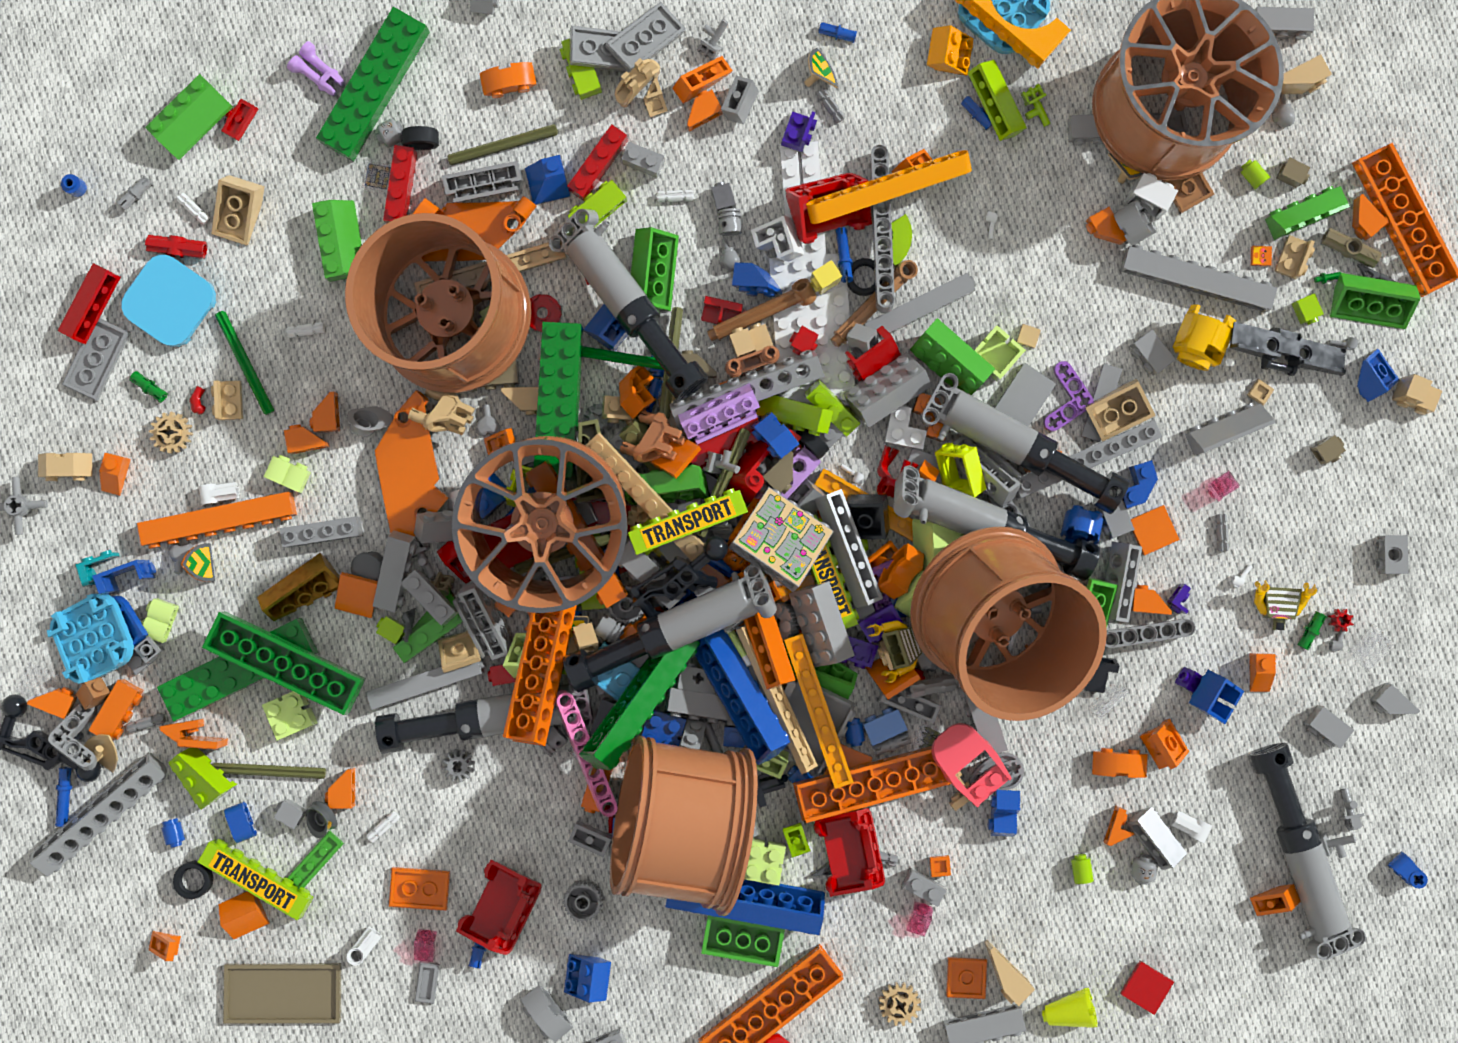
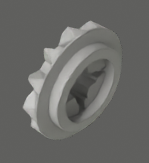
[584,404,614,434]

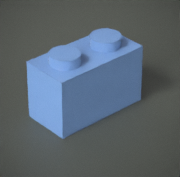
[863,706,908,746]

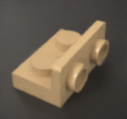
[1275,235,1315,280]
[211,380,243,420]
[602,395,639,425]

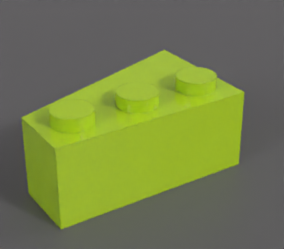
[168,748,237,810]

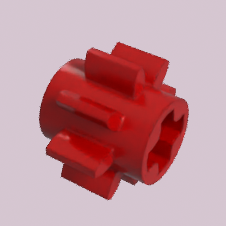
[1328,609,1354,632]

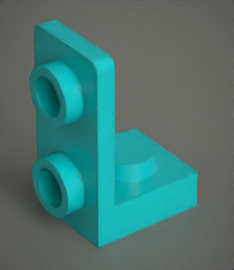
[76,550,119,587]

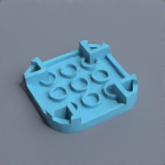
[958,0,1050,54]
[121,255,216,347]
[47,593,134,684]

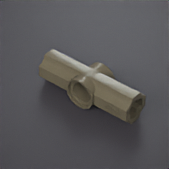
[1321,228,1382,268]

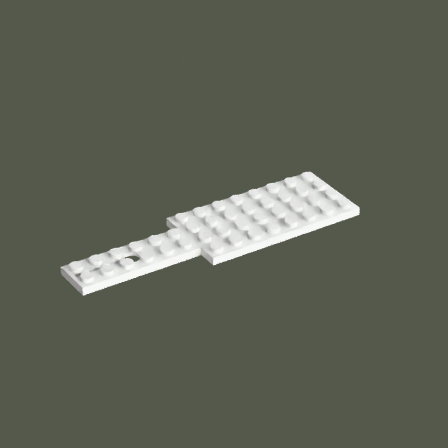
[769,141,855,406]

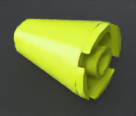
[1042,988,1098,1028]

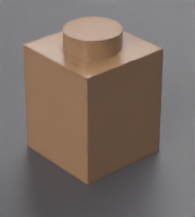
[76,677,110,710]

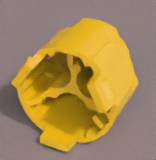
[1173,304,1236,371]

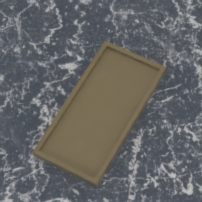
[223,963,341,1024]

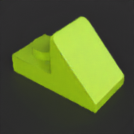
[783,822,810,858]

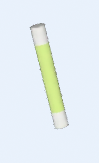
[727,630,752,667]

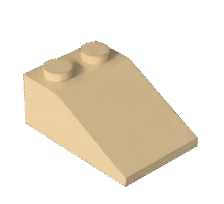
[1281,54,1332,94]
[211,175,265,245]
[1085,379,1156,442]
[985,940,1035,1006]

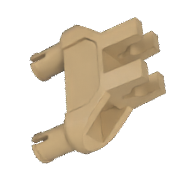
[615,58,660,107]
[408,389,475,435]

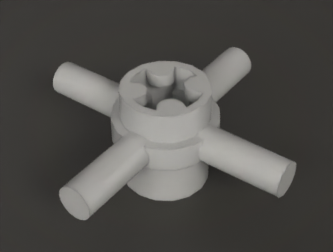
[0,477,48,535]

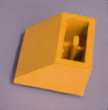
[927,25,974,76]

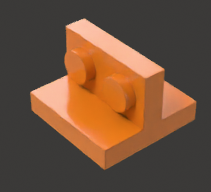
[1140,718,1189,770]

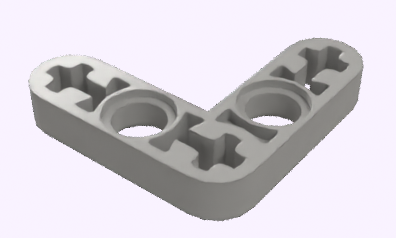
[48,703,97,771]

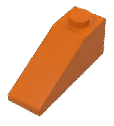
[672,56,733,103]

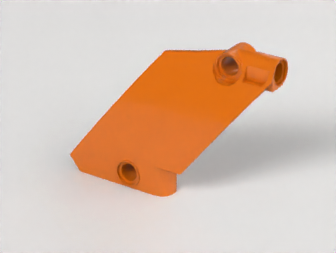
[413,196,537,262]
[375,390,449,536]

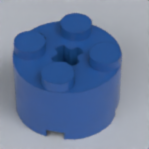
[1060,505,1103,545]

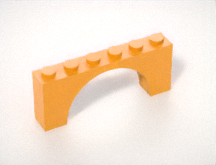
[955,0,1071,69]

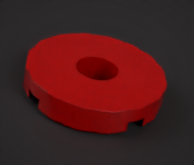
[530,294,562,332]

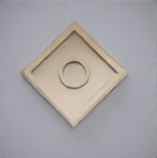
[438,631,481,673]

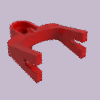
[877,445,919,498]

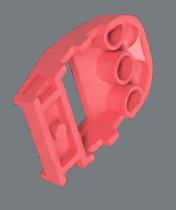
[932,723,1012,807]

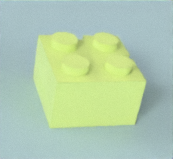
[975,325,1026,382]
[262,691,317,740]
[744,838,786,886]

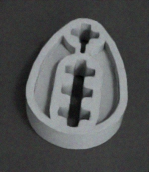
[969,752,1024,790]

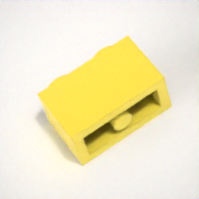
[810,260,842,295]

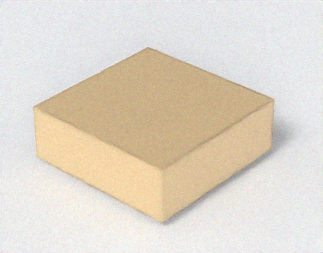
[1016,324,1041,348]
[1247,379,1274,406]

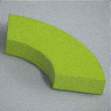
[891,214,912,267]

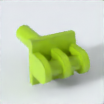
[1021,84,1051,127]

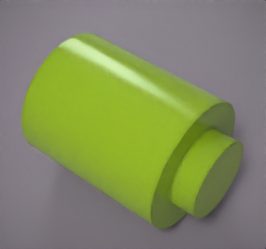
[1240,160,1270,189]
[1071,854,1094,884]

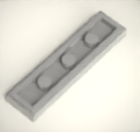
[1081,363,1122,442]

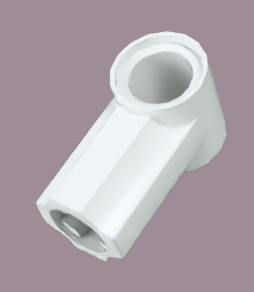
[199,482,240,505]
[1170,810,1212,843]
[347,926,382,966]

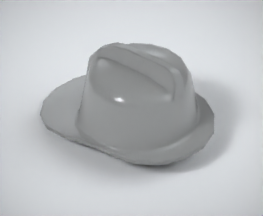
[347,406,392,437]

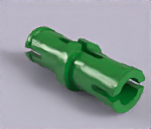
[129,371,168,403]
[1297,611,1327,651]

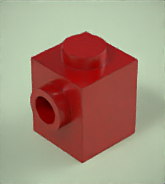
[789,325,819,356]

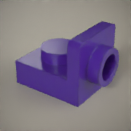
[1167,584,1191,614]
[1175,667,1203,694]

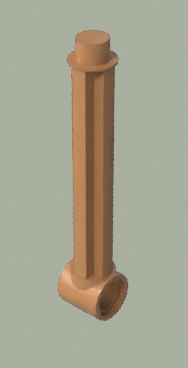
[830,260,918,347]
[707,278,816,341]

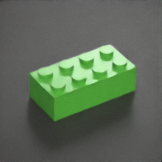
[910,318,995,395]
[701,915,785,967]

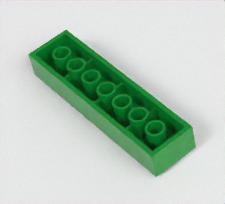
[316,6,430,162]
[533,322,584,480]
[202,611,366,715]
[157,618,319,722]
[579,641,700,770]

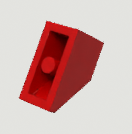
[436,541,471,584]

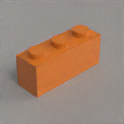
[88,679,144,741]

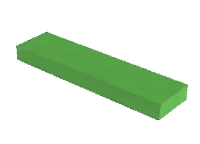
[287,831,344,889]

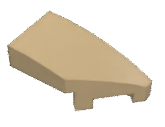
[643,77,668,117]

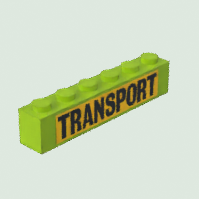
[627,488,748,555]
[810,515,859,629]
[198,839,314,920]

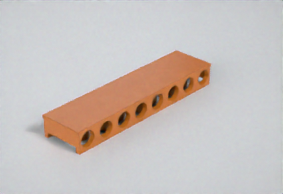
[1352,143,1458,298]
[503,605,577,746]
[793,746,950,823]
[698,944,844,1043]

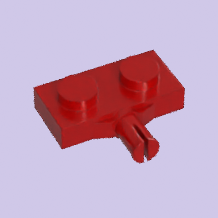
[221,98,259,141]

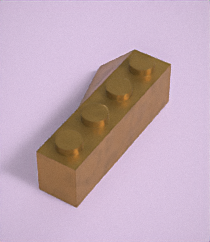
[257,553,340,621]

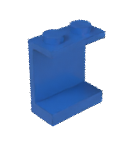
[92,560,156,594]

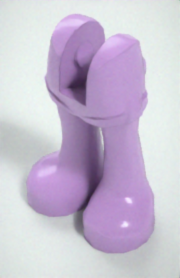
[287,41,346,97]

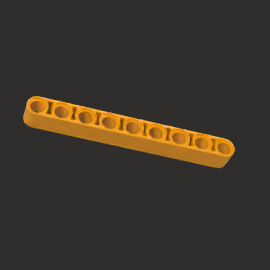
[806,150,972,224]

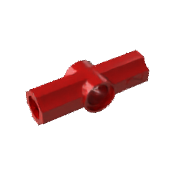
[145,235,207,259]

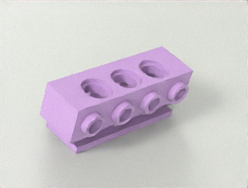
[678,383,760,444]
[753,446,821,499]

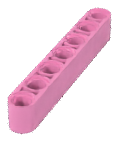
[555,690,618,817]

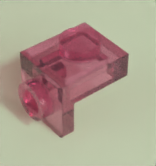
[1207,470,1240,501]
[906,902,933,937]
[414,929,437,962]

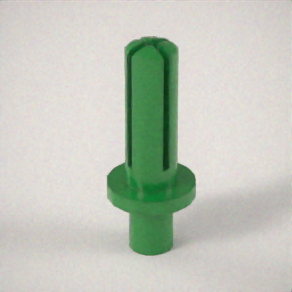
[1314,272,1342,284]

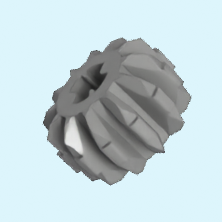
[442,749,475,782]

